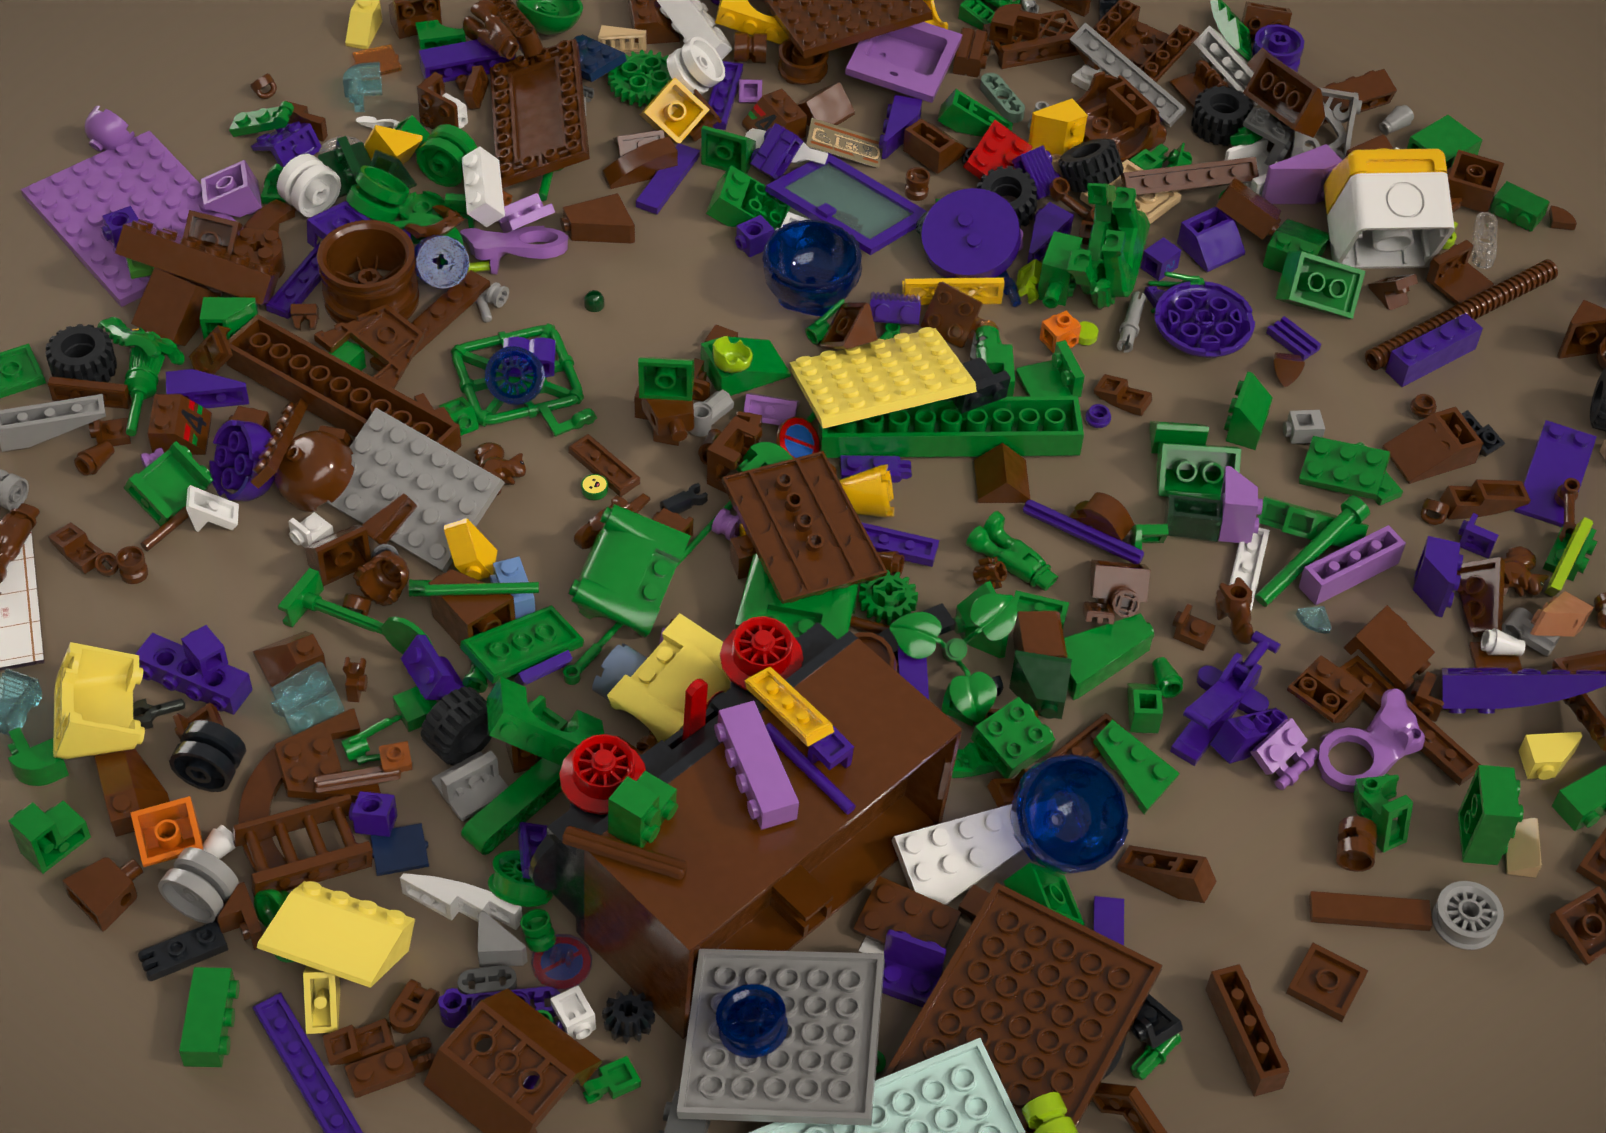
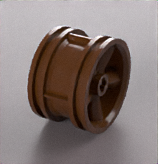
[317,220,420,324]

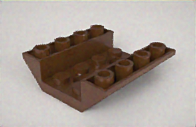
[1076,0,1199,83]
[423,988,602,1133]

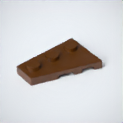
[1457,557,1505,637]

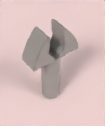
[474,287,492,322]

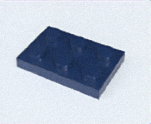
[574,34,627,82]

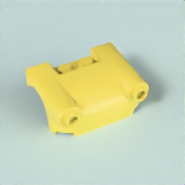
[607,613,731,743]

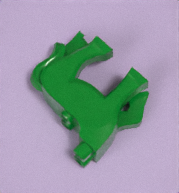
[1067,183,1150,309]

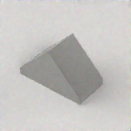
[478,910,528,967]

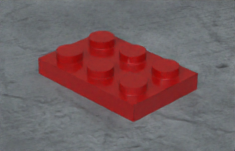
[963,120,1033,180]

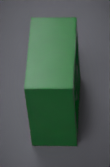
[393,686,437,732]

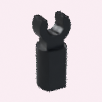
[660,483,708,514]

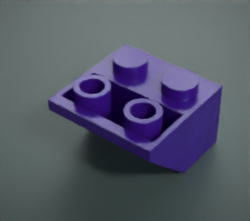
[1177,207,1245,272]
[1413,536,1463,617]

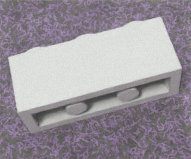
[462,146,505,227]

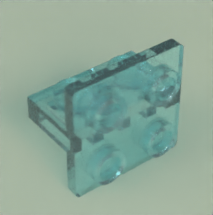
[270,661,345,735]

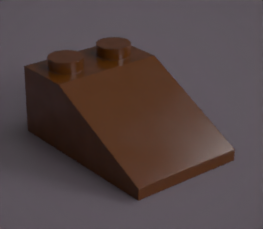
[174,210,243,295]

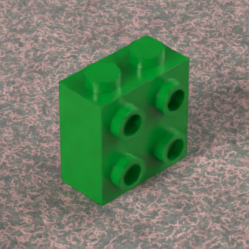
[970,697,1056,779]

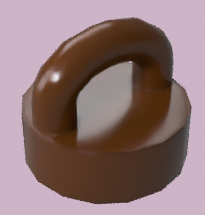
[250,73,277,99]
[1420,498,1450,525]
[342,593,372,616]

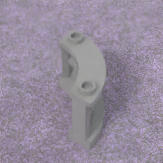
[1290,87,1362,160]

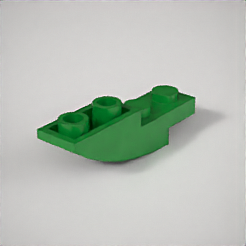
[1258,496,1369,547]

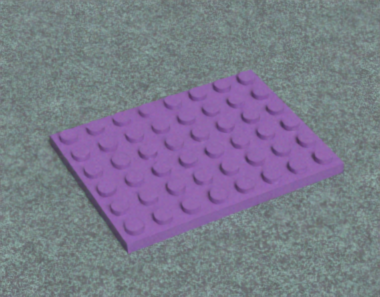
[21,130,243,307]

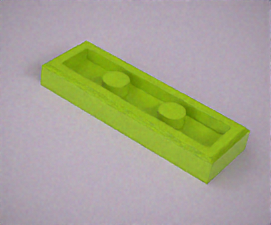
[1544,517,1593,597]

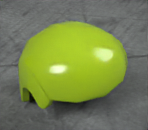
[713,336,753,373]

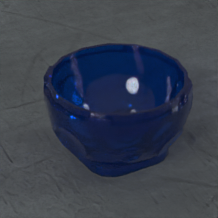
[762,220,862,316]
[1010,754,1129,874]

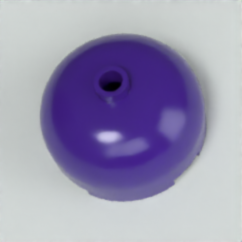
[209,420,275,501]

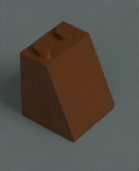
[131,267,221,346]
[428,569,516,646]

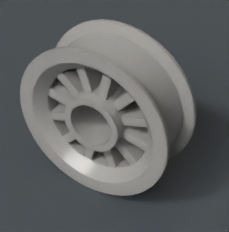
[1432,881,1504,950]

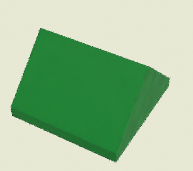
[1150,421,1209,454]

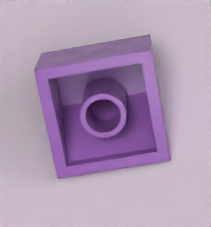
[201,160,262,217]
[1219,466,1263,544]

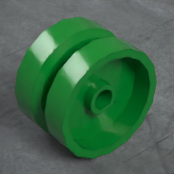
[416,124,477,187]
[346,165,409,222]

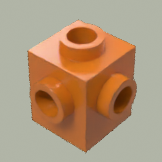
[1039,310,1081,353]

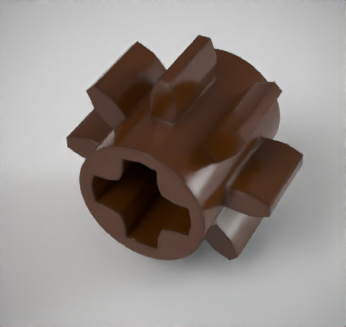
[973,557,1007,589]

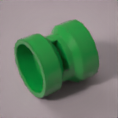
[520,909,557,952]

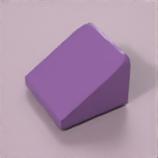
[739,79,762,103]

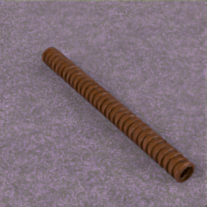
[1365,259,1558,370]

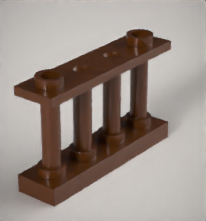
[233,794,373,897]

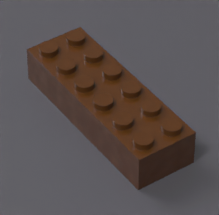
[115,219,280,305]

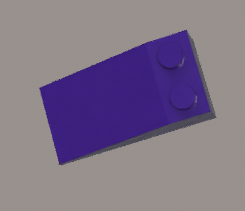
[1514,420,1597,527]

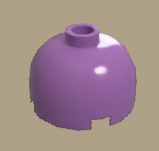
[85,106,135,152]

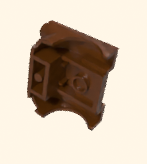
[1076,71,1167,163]

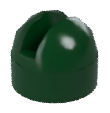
[584,290,604,312]

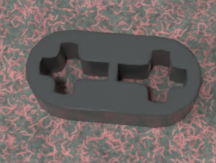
[457,965,517,995]

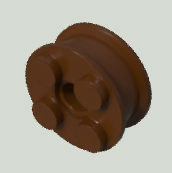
[778,38,829,85]

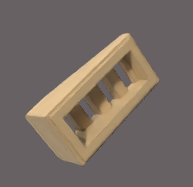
[598,25,647,53]

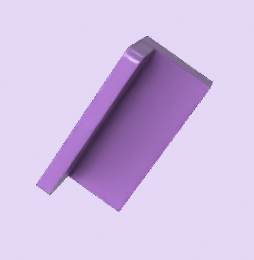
[744,393,800,425]

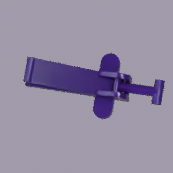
[1170,631,1281,766]

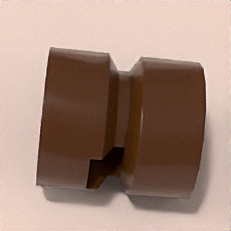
[734,32,767,63]
[1336,816,1377,872]

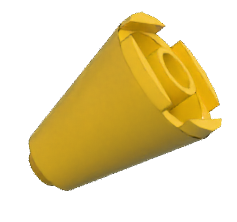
[839,464,894,518]

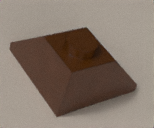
[253,631,328,695]

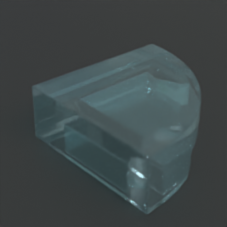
[1296,606,1332,633]

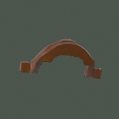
[404,205,464,238]

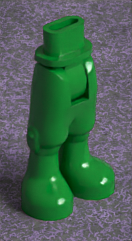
[966,511,1058,591]

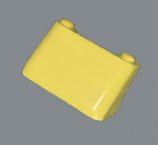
[53,642,145,759]

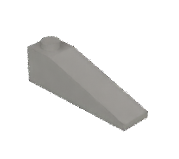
[0,394,106,452]

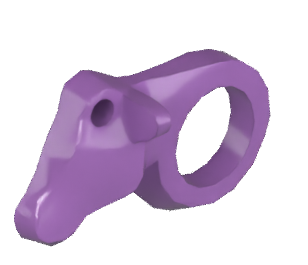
[460,226,568,275]
[1317,689,1425,793]

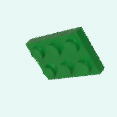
[1299,436,1390,500]

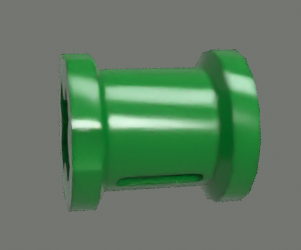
[462,661,488,693]

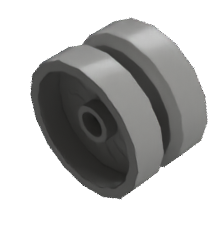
[158,847,239,923]

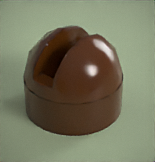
[95,552,119,576]

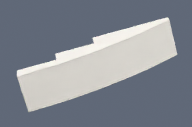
[400,873,522,930]

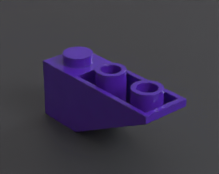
[879,95,922,159]
[1210,708,1288,764]

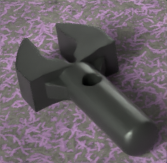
[133,698,185,729]

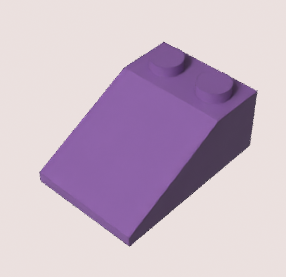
[1261,144,1342,204]

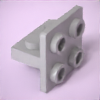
[432,751,508,821]

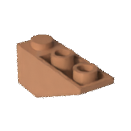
[1530,591,1594,637]

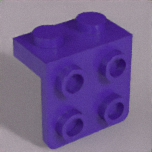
[400,635,465,700]

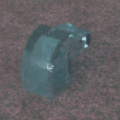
[343,62,383,112]

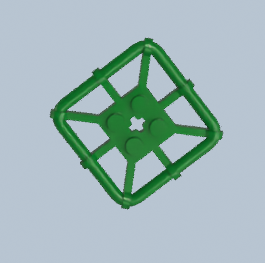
[451,323,584,427]

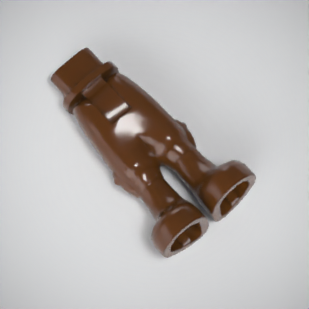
[463,0,519,59]
[0,503,40,583]

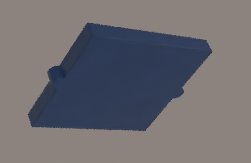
[370,823,429,876]

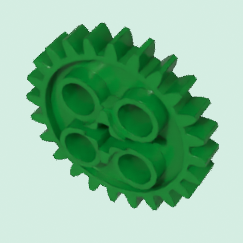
[608,50,672,107]

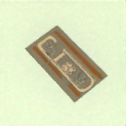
[806,118,882,168]

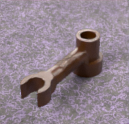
[1554,478,1580,542]

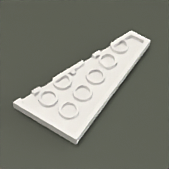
[892,793,1063,905]

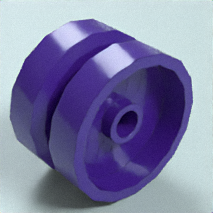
[1252,24,1305,72]

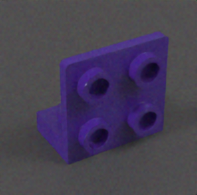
[251,121,323,168]
[882,929,946,1008]

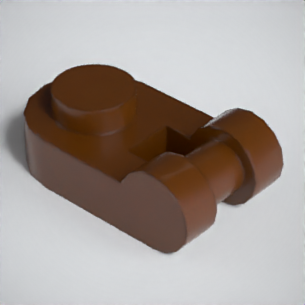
[389,979,440,1034]

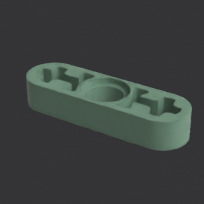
[980,73,1025,123]

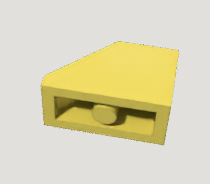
[345,0,382,50]
[1519,732,1583,780]
[303,966,340,1034]

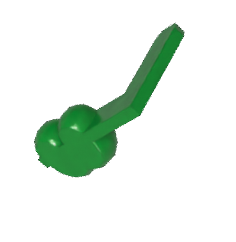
[539,405,597,437]

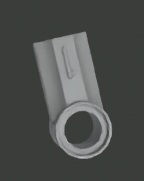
[689,389,734,437]
[1502,607,1560,657]

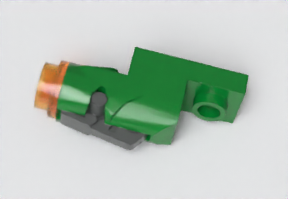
[970,320,1015,397]

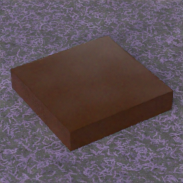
[1286,943,1368,1022]

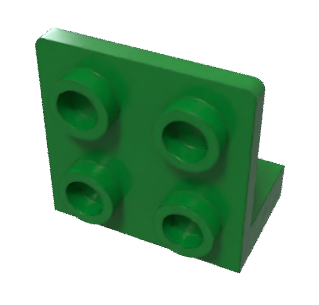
[1016,340,1085,397]

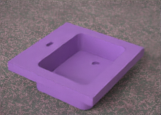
[845,22,963,103]

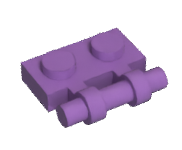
[1250,718,1319,790]

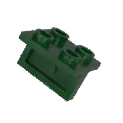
[318,136,374,198]

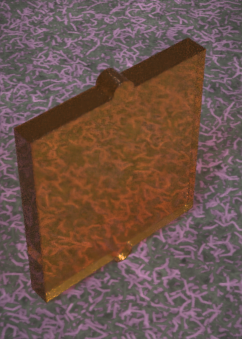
[352,44,402,79]

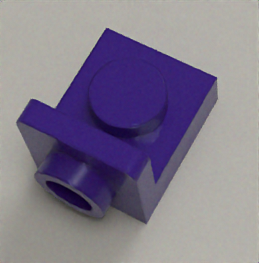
[1458,513,1499,559]

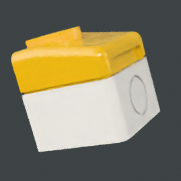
[1324,149,1455,269]

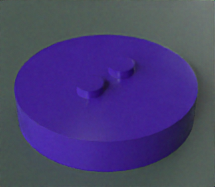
[921,188,1021,278]

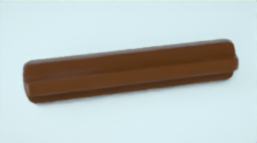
[313,765,401,793]

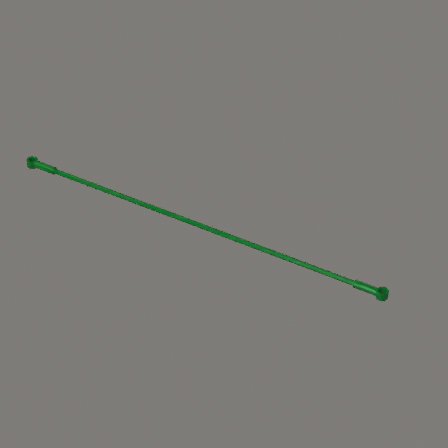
[563,323,900,685]

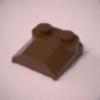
[1549,885,1606,966]

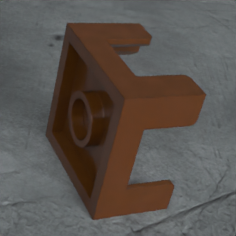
[707,416,762,494]

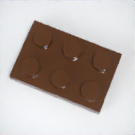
[853,876,962,949]

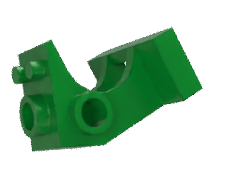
[1353,774,1413,853]

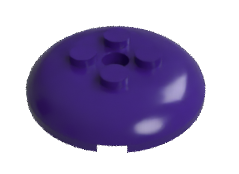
[1155,281,1255,358]

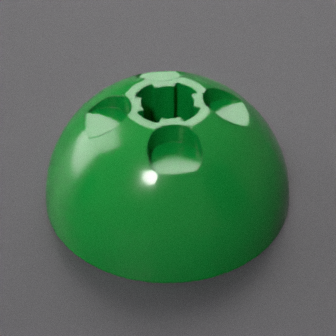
[516,0,583,35]

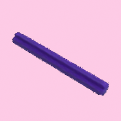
[1023,500,1144,564]

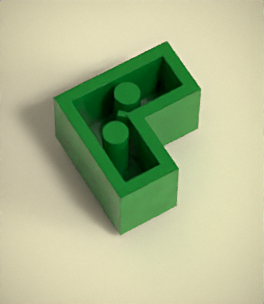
[608,771,678,848]
[8,801,91,874]

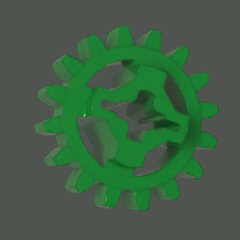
[858,570,918,625]

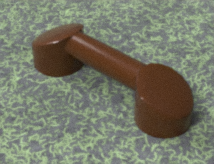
[1049,177,1095,222]

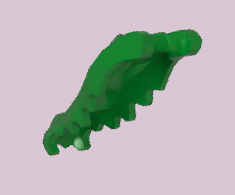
[97,317,185,365]

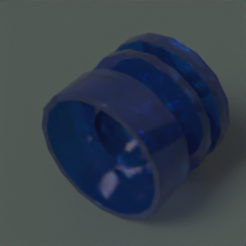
[414,235,469,289]

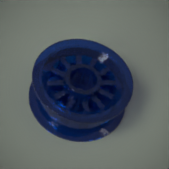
[485,346,545,405]
[716,984,788,1058]

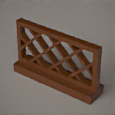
[983,9,1079,69]

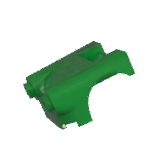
[568,504,691,638]
[735,554,859,639]

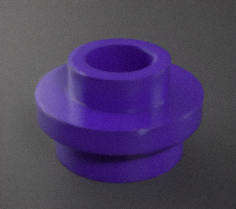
[1085,404,1111,428]

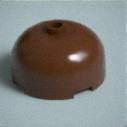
[274,430,355,512]

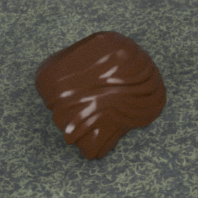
[353,551,410,606]

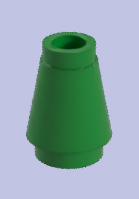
[1152,657,1183,698]

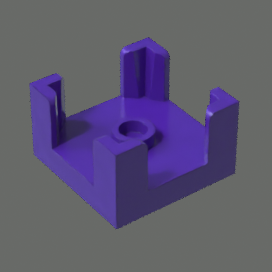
[307,201,370,248]

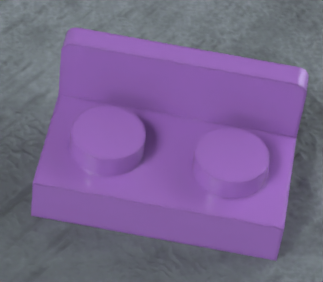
[498,193,555,233]

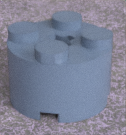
[592,643,647,701]

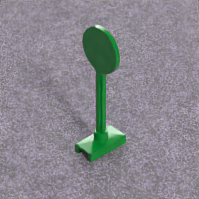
[278,568,433,654]

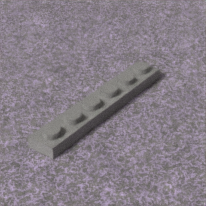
[1070,22,1186,127]

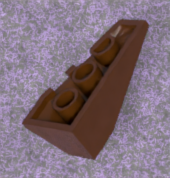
[94,749,170,837]

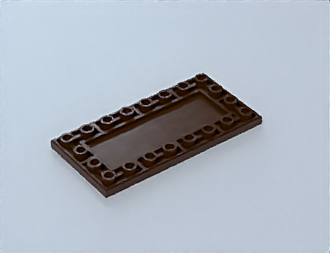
[490,39,590,188]

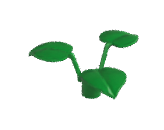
[889,593,1017,723]

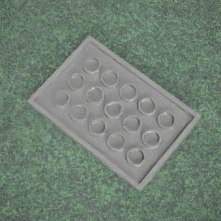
[326,408,505,573]

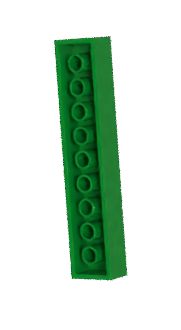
[819,396,1084,458]

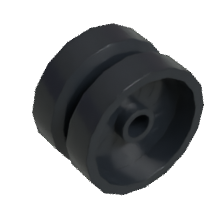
[169,720,246,792]

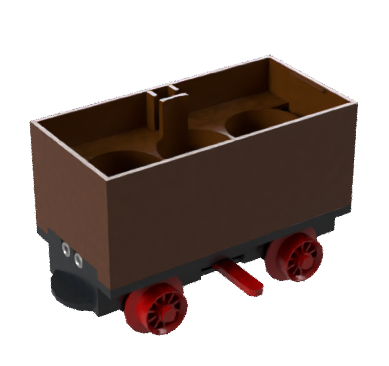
[528,616,962,1039]

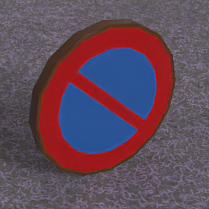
[776,417,820,458]

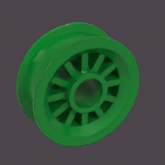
[488,850,553,907]

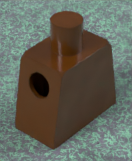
[642,396,694,442]
[62,857,143,932]

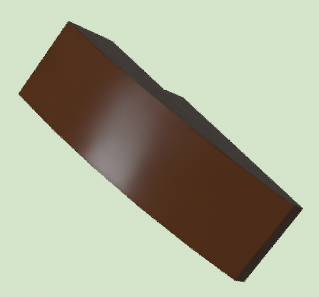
[603,136,678,189]
[1440,479,1531,519]

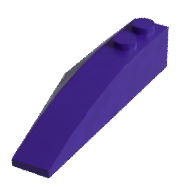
[1442,668,1606,714]

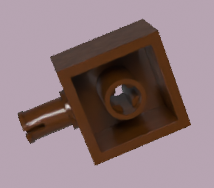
[1447,150,1504,213]

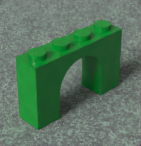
[486,676,604,766]

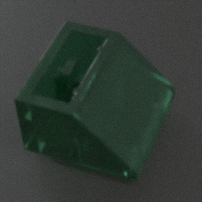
[1164,492,1223,541]

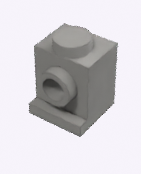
[1283,410,1325,444]

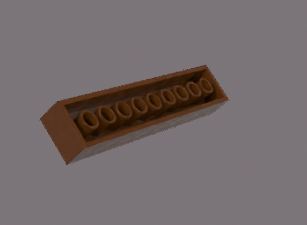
[227,314,462,452]

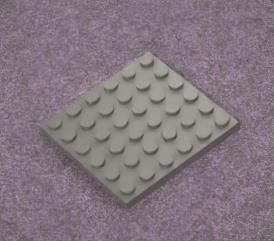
[677,949,885,1126]

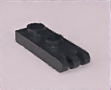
[138,920,228,981]

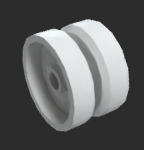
[667,37,725,95]
[277,154,341,217]

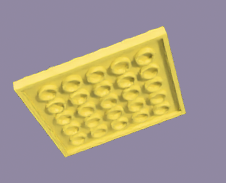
[789,327,977,429]

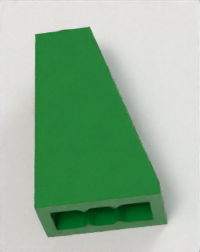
[1064,613,1154,700]

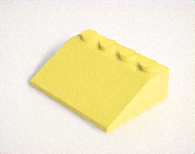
[257,881,415,988]

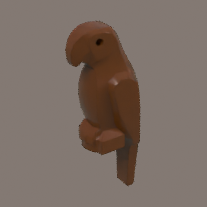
[574,493,650,549]

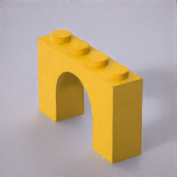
[715,0,789,45]

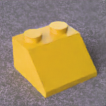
[640,77,710,144]
[1028,98,1088,155]

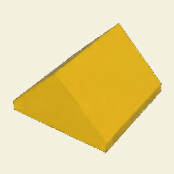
[364,125,423,173]

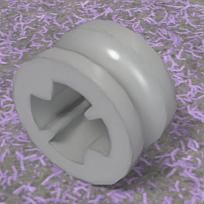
[486,282,509,308]

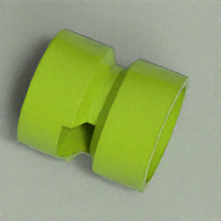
[1022,1092,1078,1133]

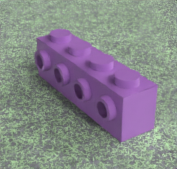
[1299,525,1406,606]
[714,701,799,830]

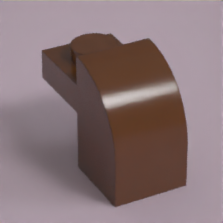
[989,4,1042,44]
[1069,492,1135,541]

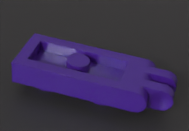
[840,455,912,483]

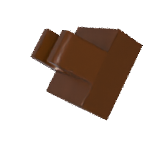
[291,303,319,330]

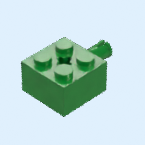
[1038,231,1085,308]

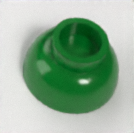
[254,889,290,928]

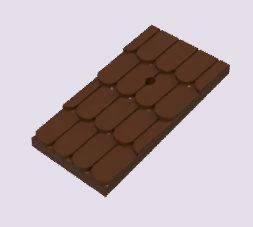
[721,451,888,604]

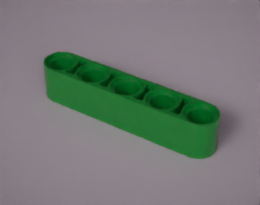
[461,758,562,855]

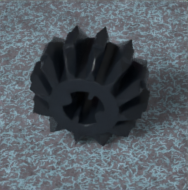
[602,988,655,1044]

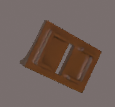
[189,326,233,375]

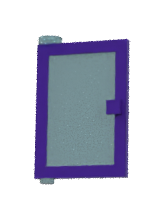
[765,152,929,255]

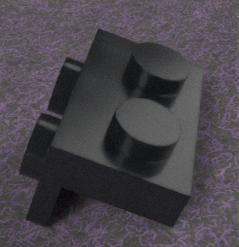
[1130,994,1183,1049]

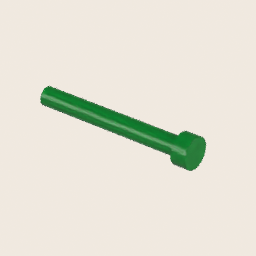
[1255,495,1370,607]

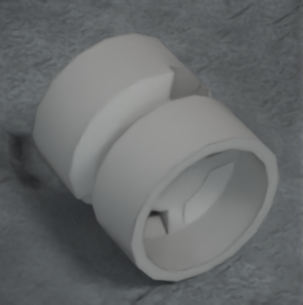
[0,469,29,511]

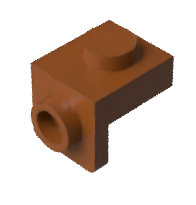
[379,741,412,773]

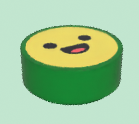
[581,474,608,500]

